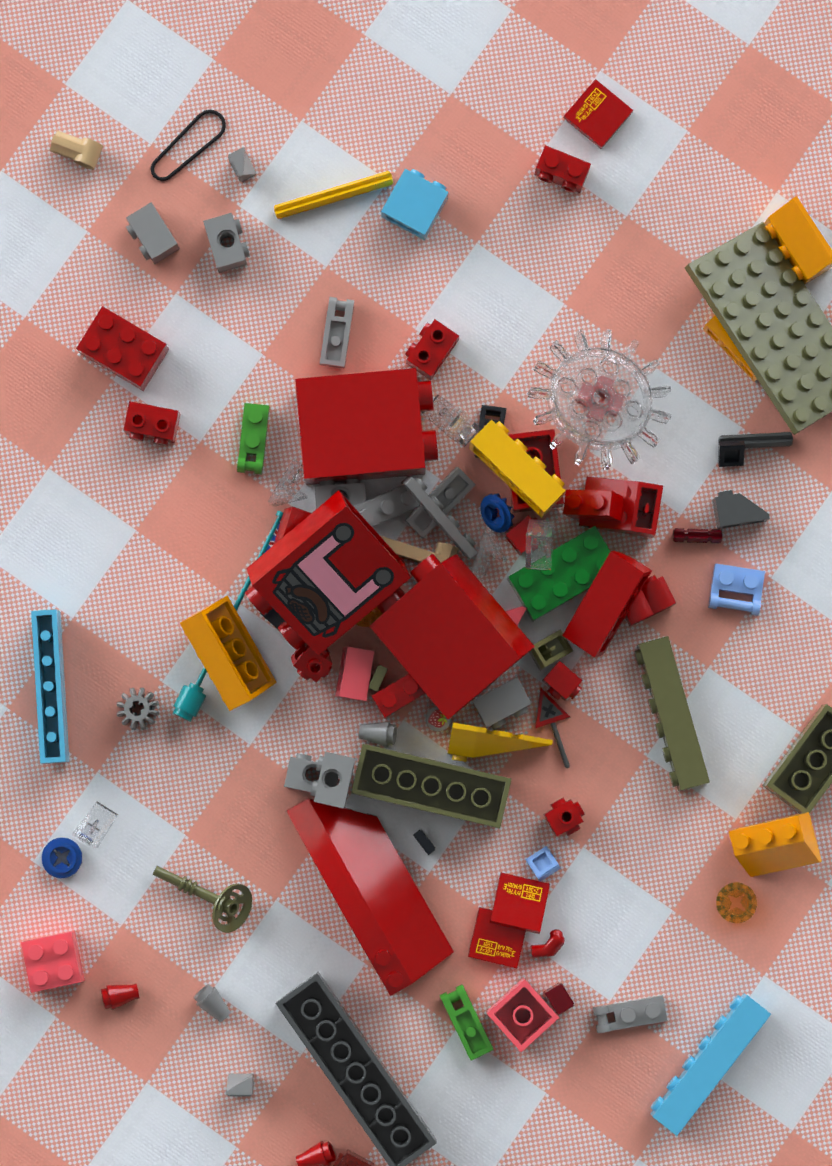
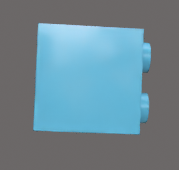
[381,169,449,241]

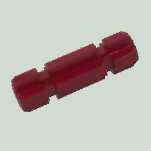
[673,528,722,543]

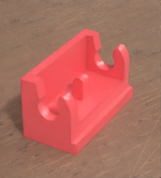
[335,646,374,701]

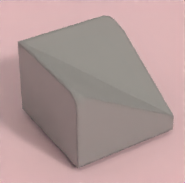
[228,147,256,182]
[226,1073,254,1096]

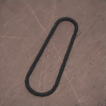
[150,109,226,181]

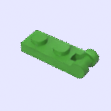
[237,403,270,475]
[440,984,494,1061]

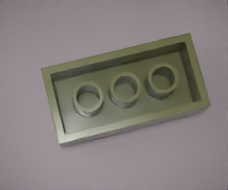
[762,704,832,814]

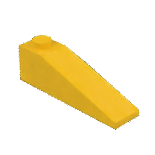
[447,723,553,762]

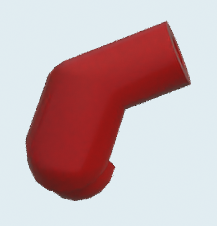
[531,929,565,958]

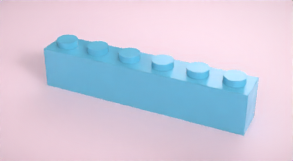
[31,609,70,764]
[650,993,771,1136]

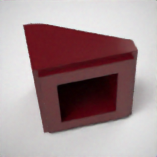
[544,982,574,1015]

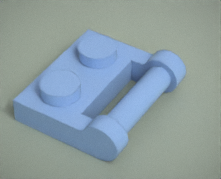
[708,563,765,616]

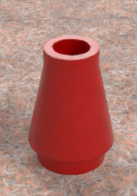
[101,984,140,1010]
[296,1141,336,1166]

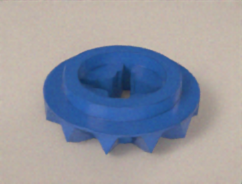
[480,493,515,533]
[42,838,82,878]

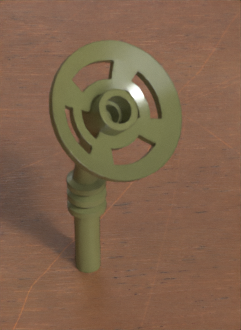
[152,866,252,933]

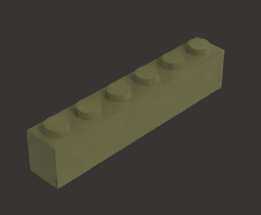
[634,636,710,791]

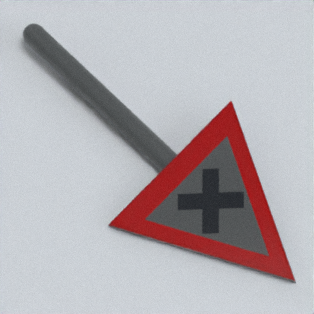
[535,687,570,768]

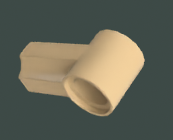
[50,130,103,170]

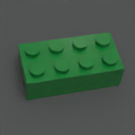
[507,526,610,622]

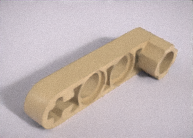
[381,536,459,563]

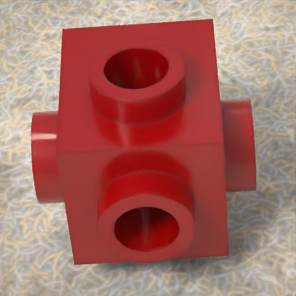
[291,643,333,683]
[543,797,585,837]

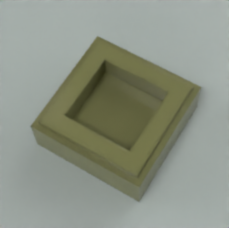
[369,665,388,692]

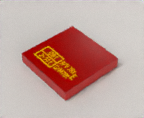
[563,79,633,149]
[490,872,550,934]
[468,907,526,969]

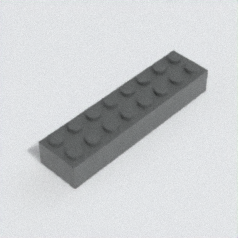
[275,971,437,1166]

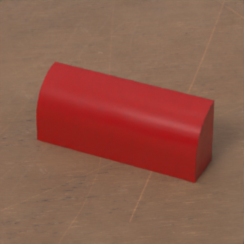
[562,551,652,658]

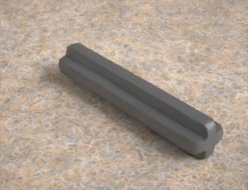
[718,432,793,448]

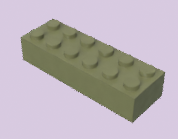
[351,744,512,828]

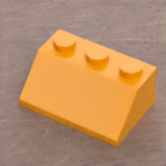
[764,196,832,284]
[729,812,822,877]

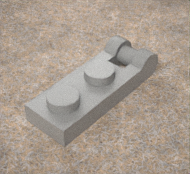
[320,297,355,369]
[593,995,667,1033]

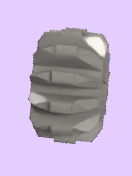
[117,688,159,730]

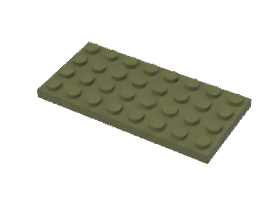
[685,222,832,435]

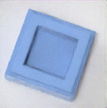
[525,846,561,882]

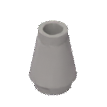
[359,722,397,747]
[194,984,231,1022]

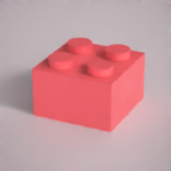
[21,930,85,993]
[486,977,559,1052]

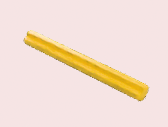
[274,171,393,219]

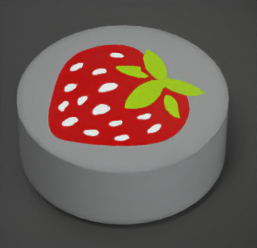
[426,706,451,732]

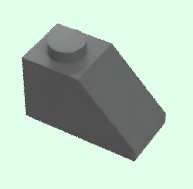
[712,490,770,529]

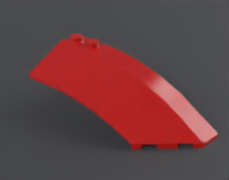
[286,798,454,996]

